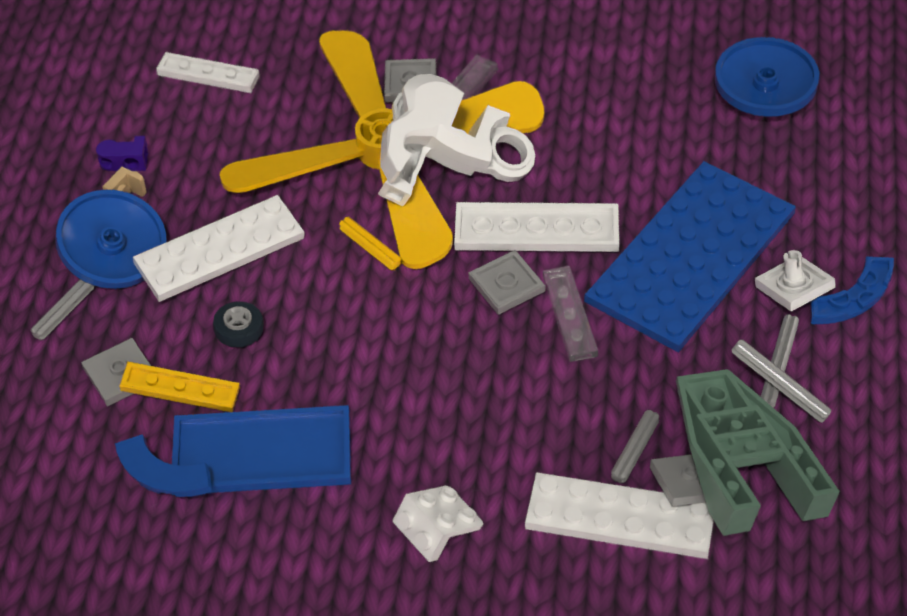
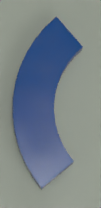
[810,256,894,324]
[115,434,212,497]

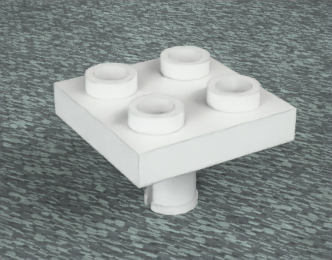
[755,250,835,311]

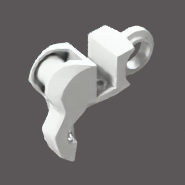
[378,74,535,206]

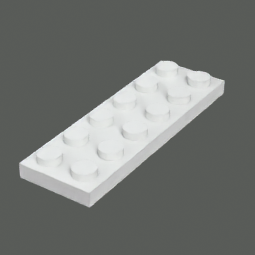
[133,195,304,302]
[454,202,619,252]
[525,472,714,559]

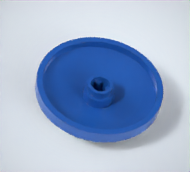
[715,37,819,117]
[55,190,167,289]

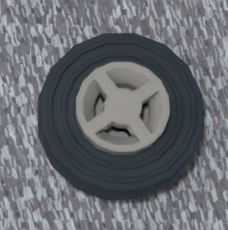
[213,301,264,347]

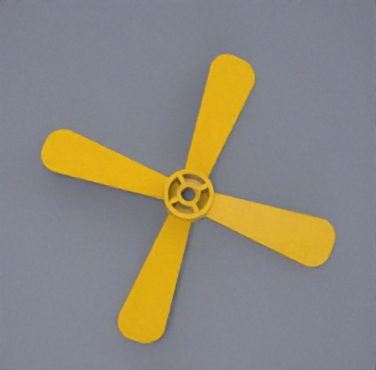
[220,31,544,269]

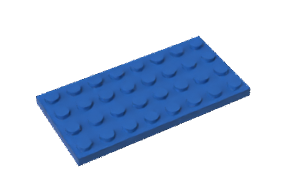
[584,161,796,353]

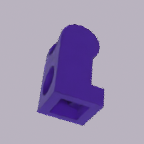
[96,136,149,171]

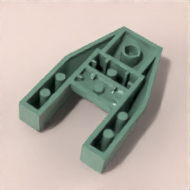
[676,369,840,536]

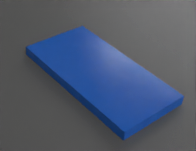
[172,405,351,495]

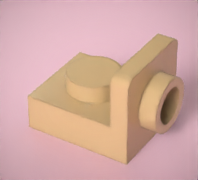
[103,167,146,197]

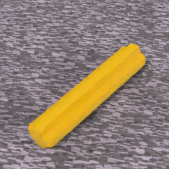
[339,217,401,270]

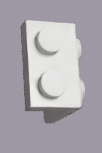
[392,486,483,562]

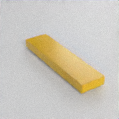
[120,362,240,412]

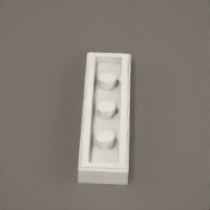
[156,52,260,93]

